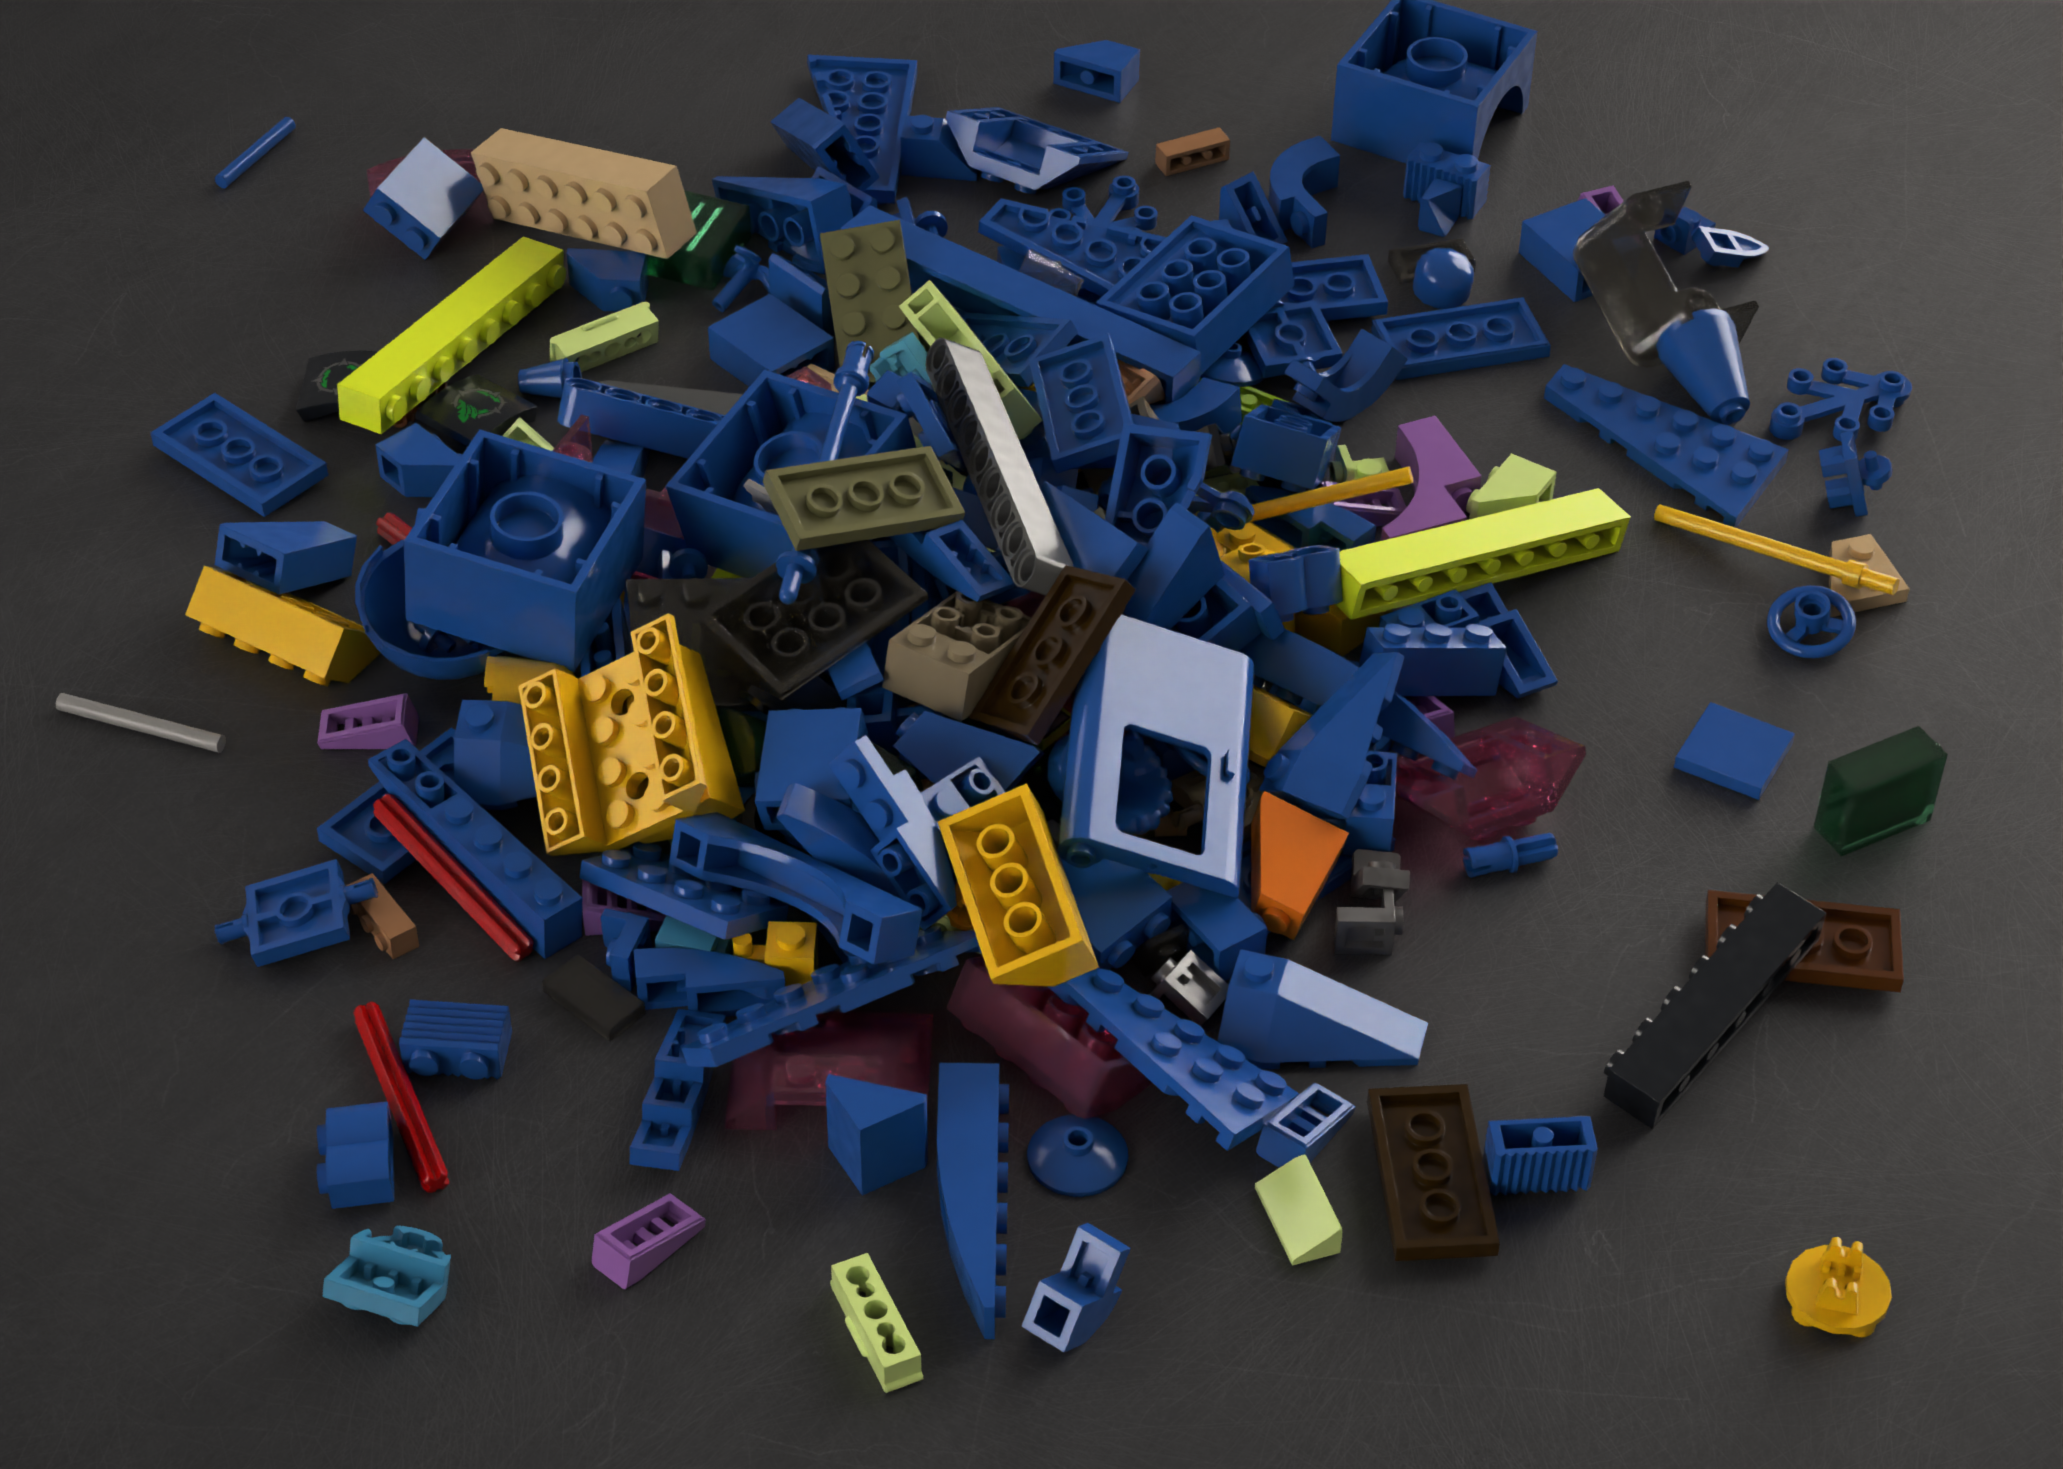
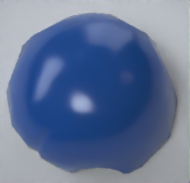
[1413,248,1474,309]

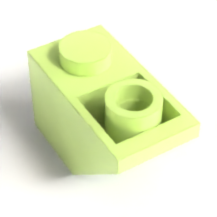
[1466,453,1557,519]

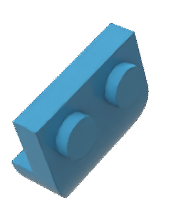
[322,1226,451,1327]

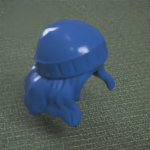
[1046,730,1173,836]

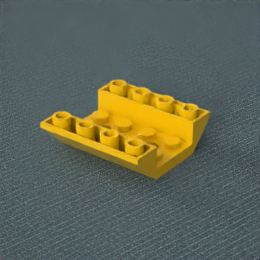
[518,613,706,856]

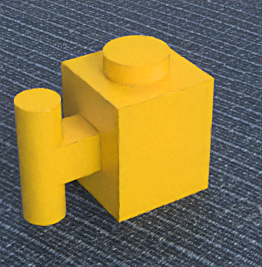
[732,921,819,986]

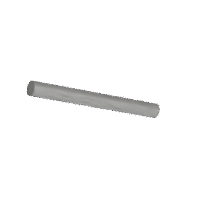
[56,693,226,753]

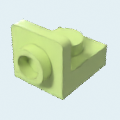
[1329,444,1389,483]

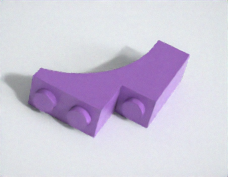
[1381,416,1482,541]

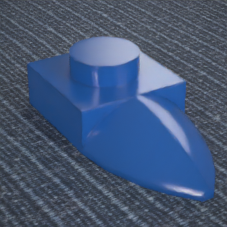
[1692,226,1769,268]

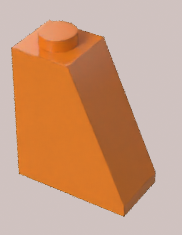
[1251,791,1349,940]

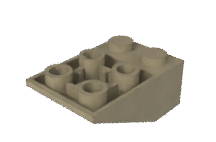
[882,591,1031,722]

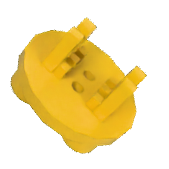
[1785,1237,1892,1337]

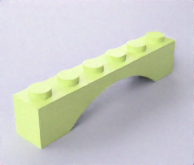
[899,280,1043,440]

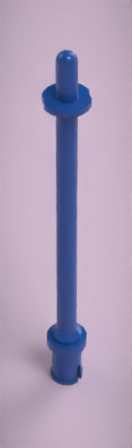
[776,341,874,605]

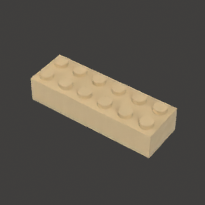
[471,128,697,259]

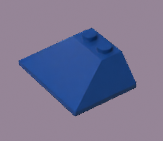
[946,107,1129,194]

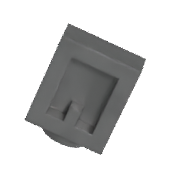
[1350,849,1410,901]
[1334,889,1404,955]
[1149,950,1229,1026]

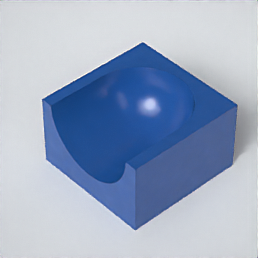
[1331,0,1538,163]
[665,370,917,604]
[404,429,646,672]

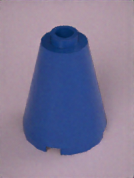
[1656,308,1750,425]

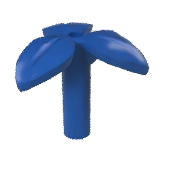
[712,245,770,312]

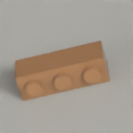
[1155,127,1230,176]
[346,873,419,959]

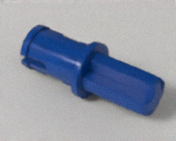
[1463,833,1558,878]

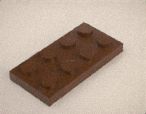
[1706,890,1904,993]

